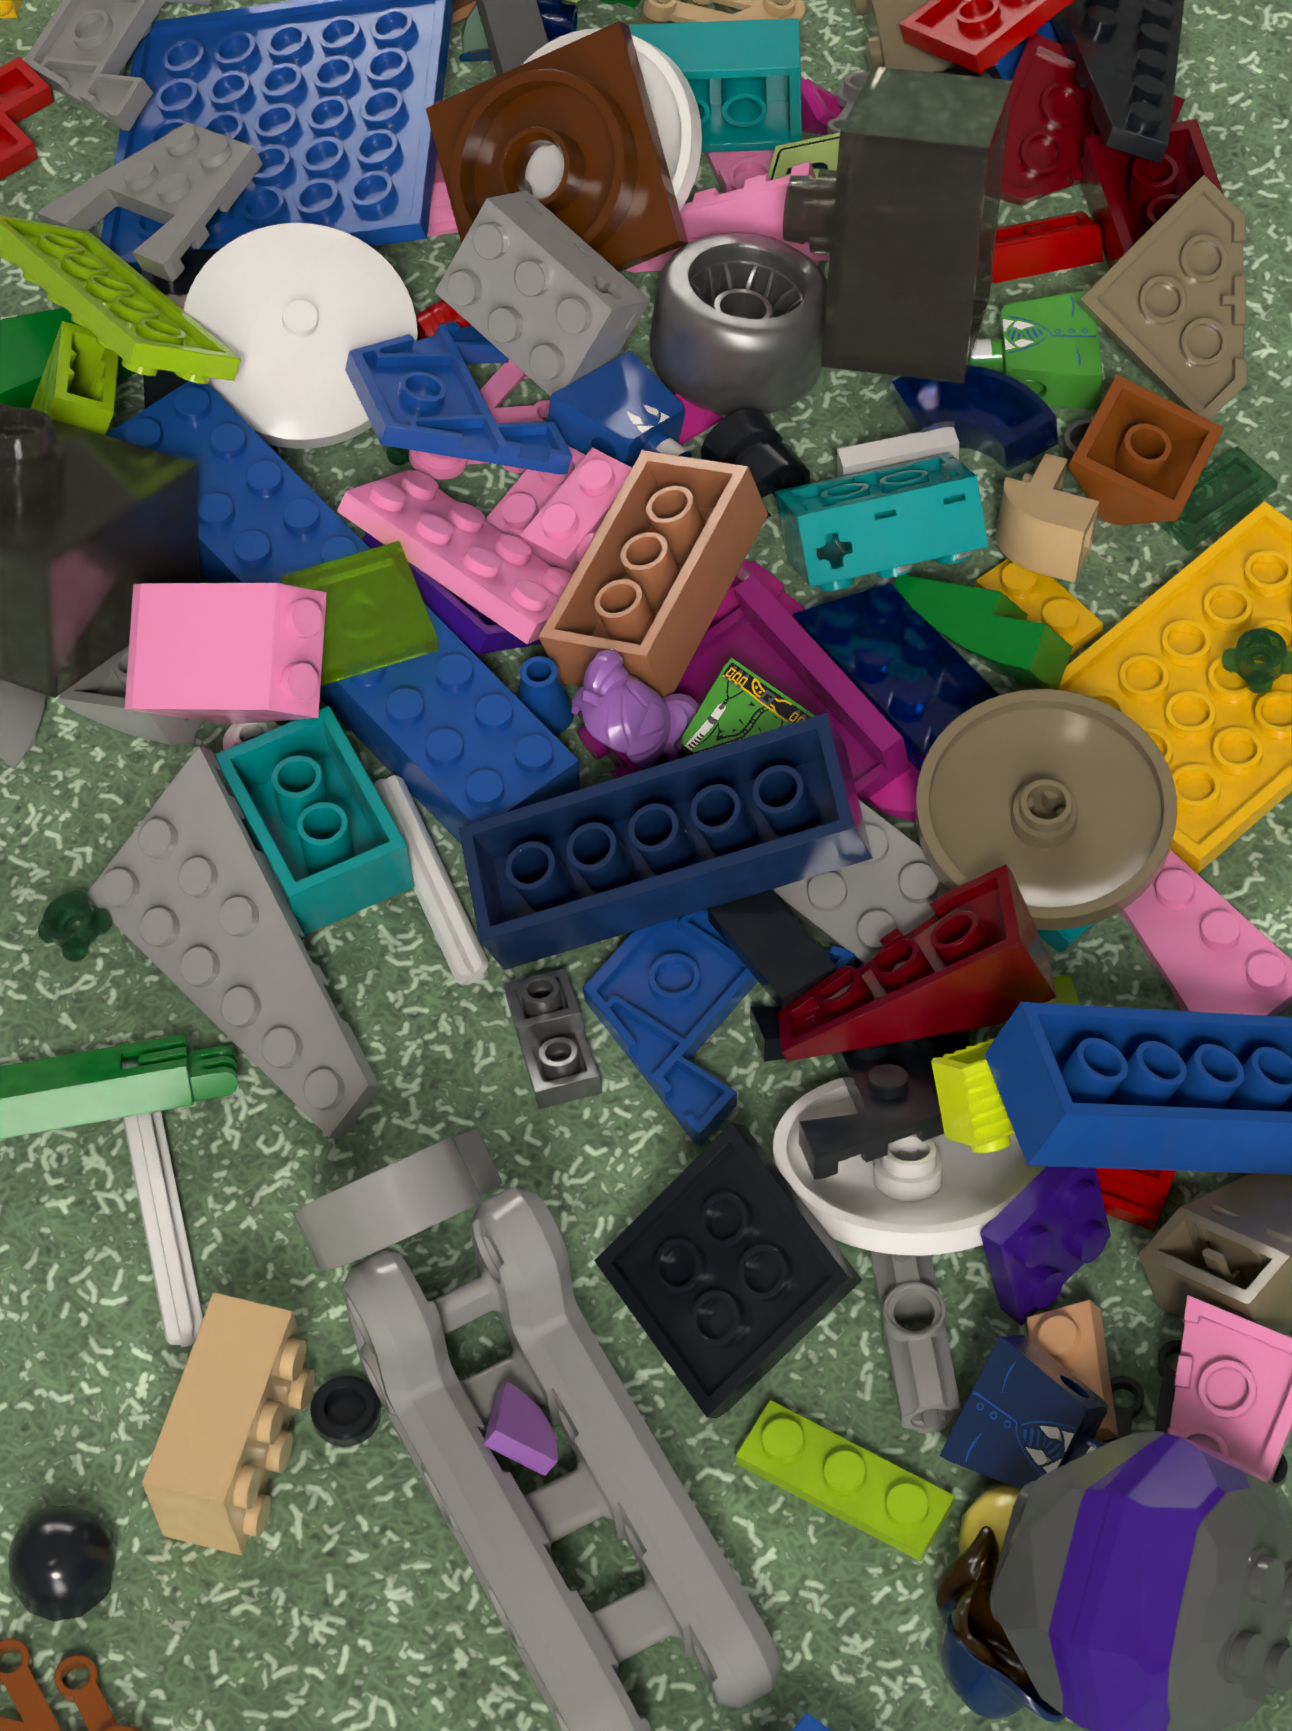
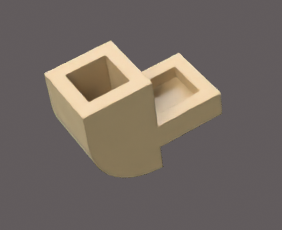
[996,453,1100,583]

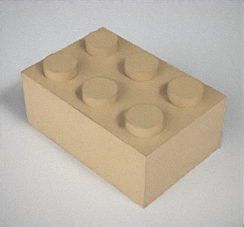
[142,1292,315,1556]

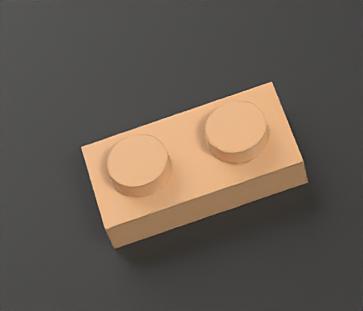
[1027,1299,1118,1441]

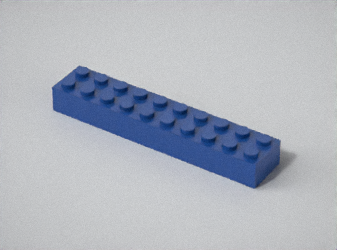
[103,381,580,845]

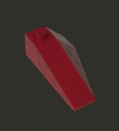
[778,864,1057,1061]

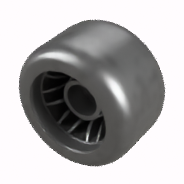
[649,233,832,415]

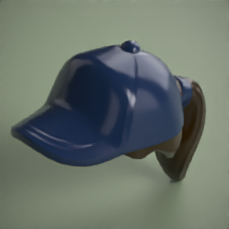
[935,1526,1066,1723]

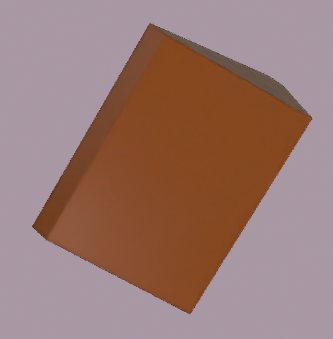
[1068,374,1224,525]

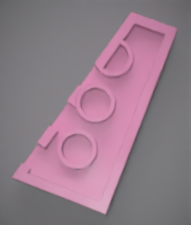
[626,162,837,273]

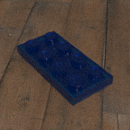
[792,583,1000,772]

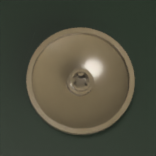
[915,689,1177,930]

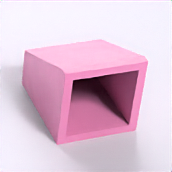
[125,583,327,725]

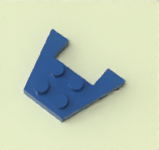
[345,321,573,475]
[583,910,855,1146]

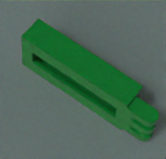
[0,1034,238,1139]

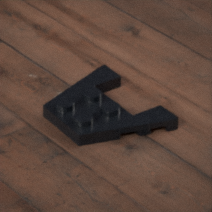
[750,1006,971,1180]

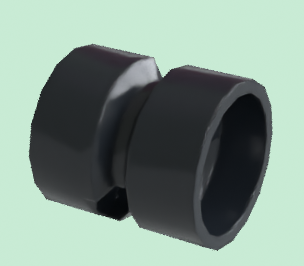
[701,408,810,518]

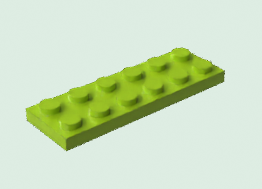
[0,215,241,384]

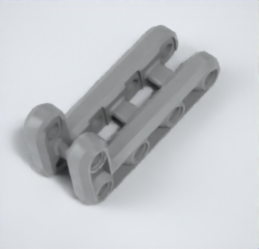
[342,1187,782,1731]

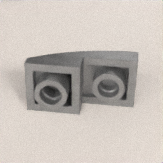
[503,968,602,1109]

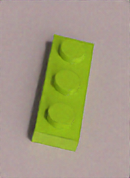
[735,1400,955,1562]

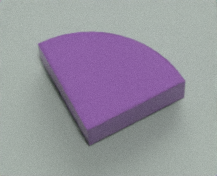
[483,1381,558,1476]

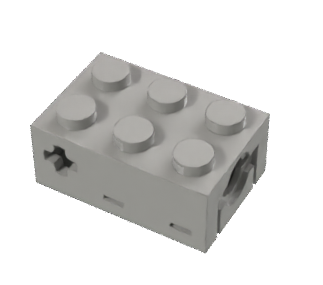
[435,190,651,397]

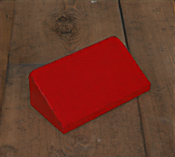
[975,211,1104,284]

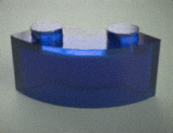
[892,364,1058,471]

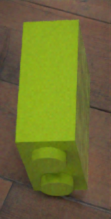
[16,321,119,517]

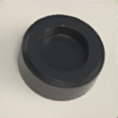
[310,1376,381,1447]

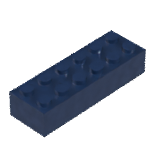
[458,713,873,970]

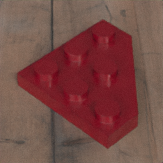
[967,33,1185,205]

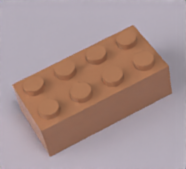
[538,450,768,698]

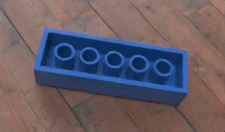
[985,1002,1292,1174]

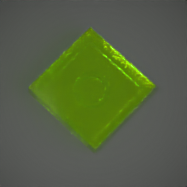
[281,541,439,686]

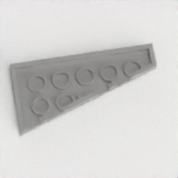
[86,746,381,1139]

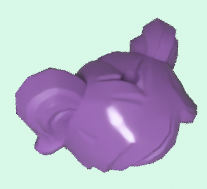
[571,649,700,769]

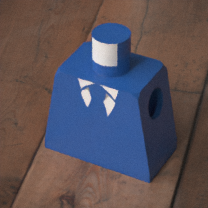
[546,351,691,467]

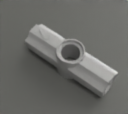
[869,1251,962,1434]

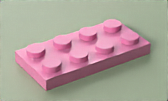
[337,469,573,644]

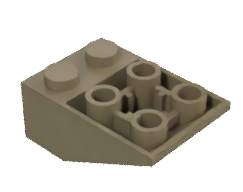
[1138,1173,1292,1336]

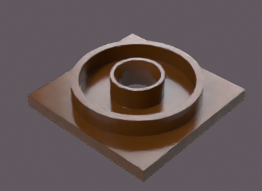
[425,21,688,272]

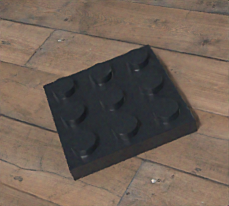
[594,1122,862,1418]

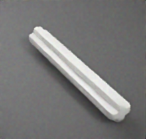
[373,775,489,986]
[123,1111,203,1347]

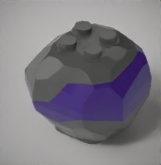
[990,1431,1292,1731]

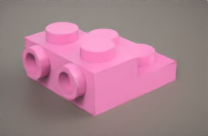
[485,446,632,574]

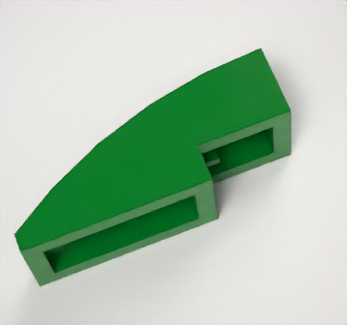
[894,575,1073,690]

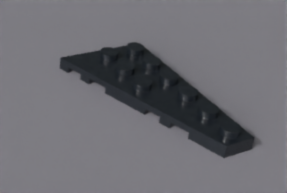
[1051,0,1184,164]

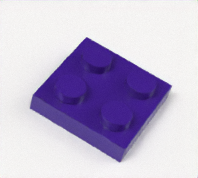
[980,1166,1111,1326]

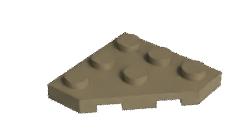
[1077,175,1247,420]

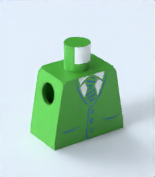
[966,290,1103,410]

